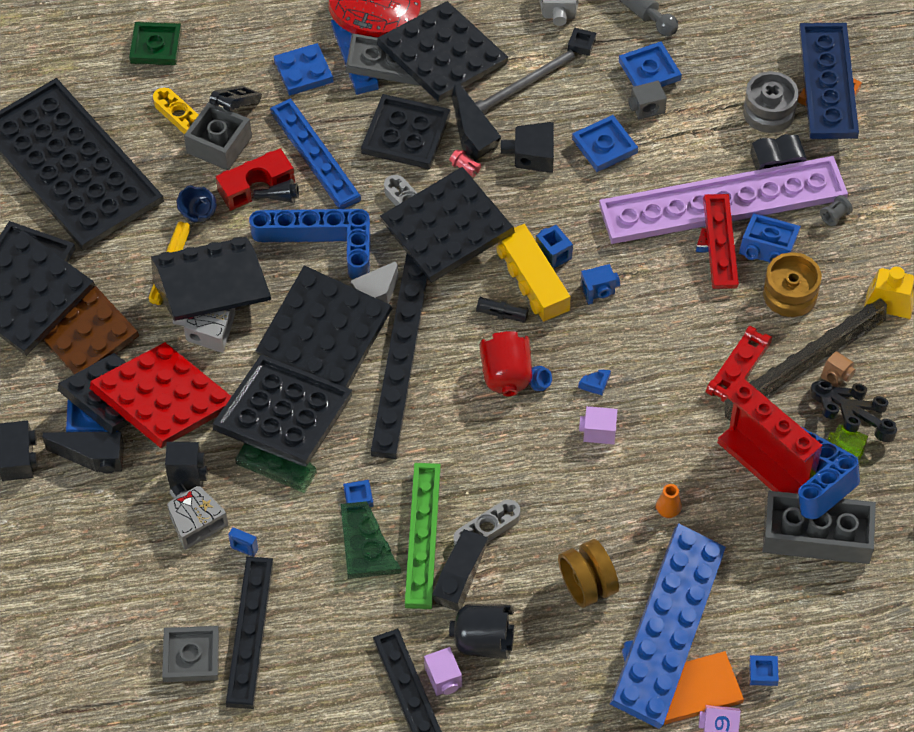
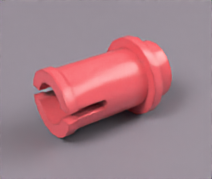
[450,149,481,178]

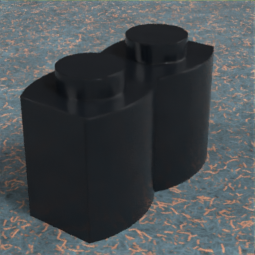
[750,134,806,170]

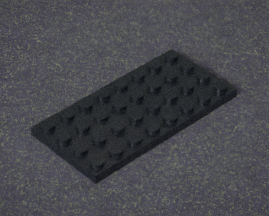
[0,78,164,251]

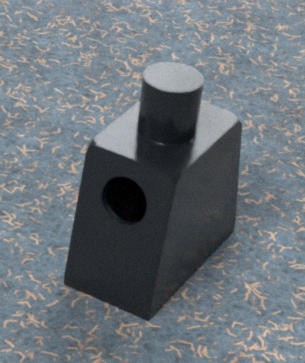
[500,122,554,173]

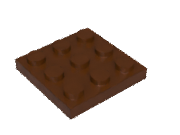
[43,286,139,375]

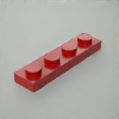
[703,194,739,289]

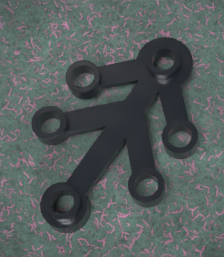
[810,380,897,442]

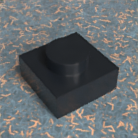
[567,28,597,56]

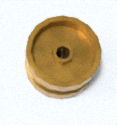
[763,252,822,317]
[558,539,619,608]

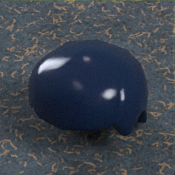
[176,185,217,223]

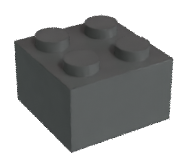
[184,102,252,170]

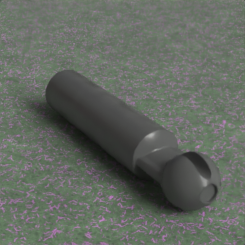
[619,0,678,36]

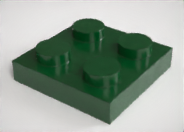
[129,22,182,65]

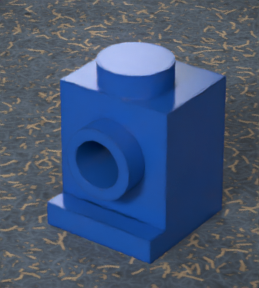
[536,225,573,269]
[580,264,620,305]

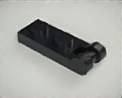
[209,85,262,112]

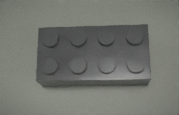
[762,491,876,564]

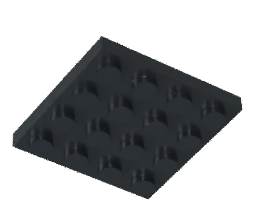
[377,1,509,102]
[380,167,515,283]
[0,230,95,356]
[255,265,393,388]
[213,355,352,467]

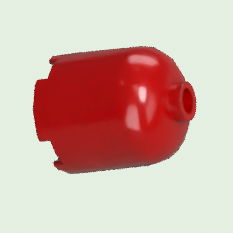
[479,331,532,397]

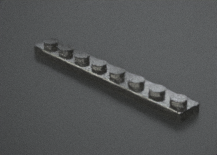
[724,298,887,421]

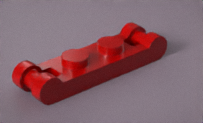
[705,326,773,404]

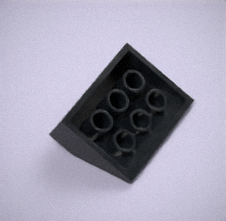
[151,237,271,321]

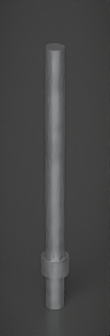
[475,50,575,114]

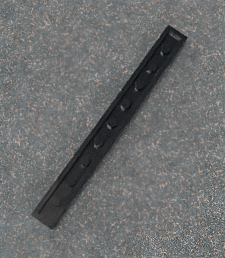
[371,252,428,459]

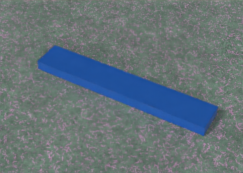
[270,98,361,209]

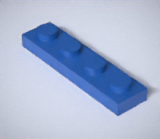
[331,20,379,95]

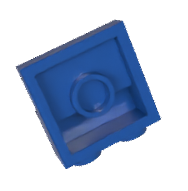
[739,213,801,264]

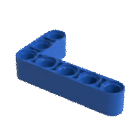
[249,209,371,280]
[798,426,860,519]

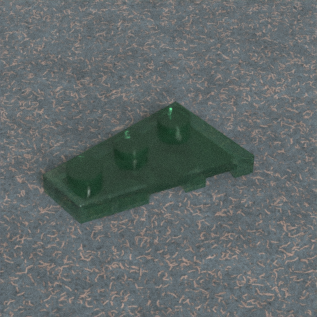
[235,443,317,493]
[340,501,401,579]

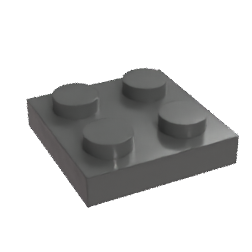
[162,626,219,682]

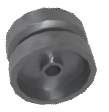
[743,71,799,133]

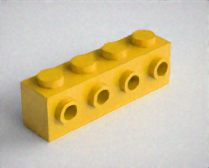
[496,224,571,322]

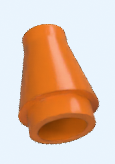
[656,484,682,518]

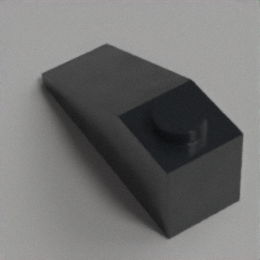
[451,82,501,161]
[42,431,124,474]
[432,529,489,611]

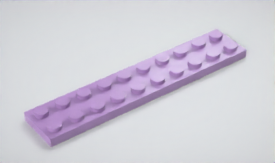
[599,156,848,244]

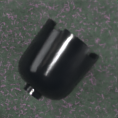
[449,604,514,659]

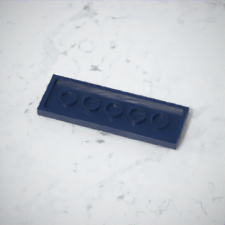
[799,23,859,139]

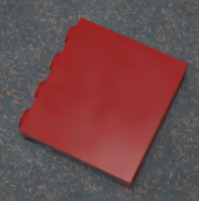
[717,378,822,494]

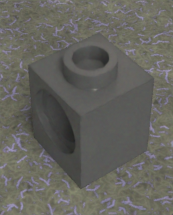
[628,80,667,120]

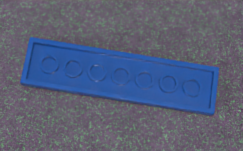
[610,523,726,729]

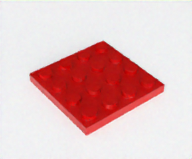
[89,342,232,448]

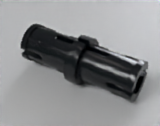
[476,296,529,323]

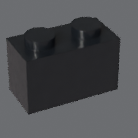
[0,420,38,481]
[165,442,208,491]

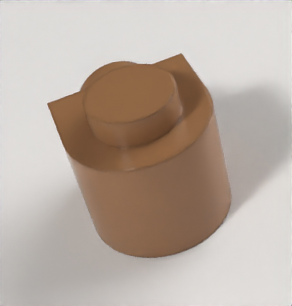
[821,351,856,387]

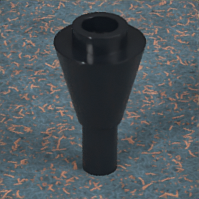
[253,179,299,203]

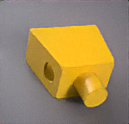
[864,267,914,319]

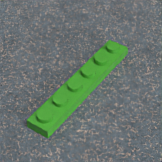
[405,463,441,609]

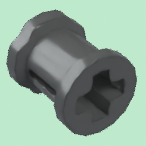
[820,195,853,227]

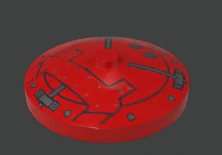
[328,0,421,38]

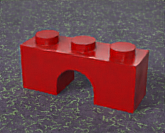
[215,148,295,211]

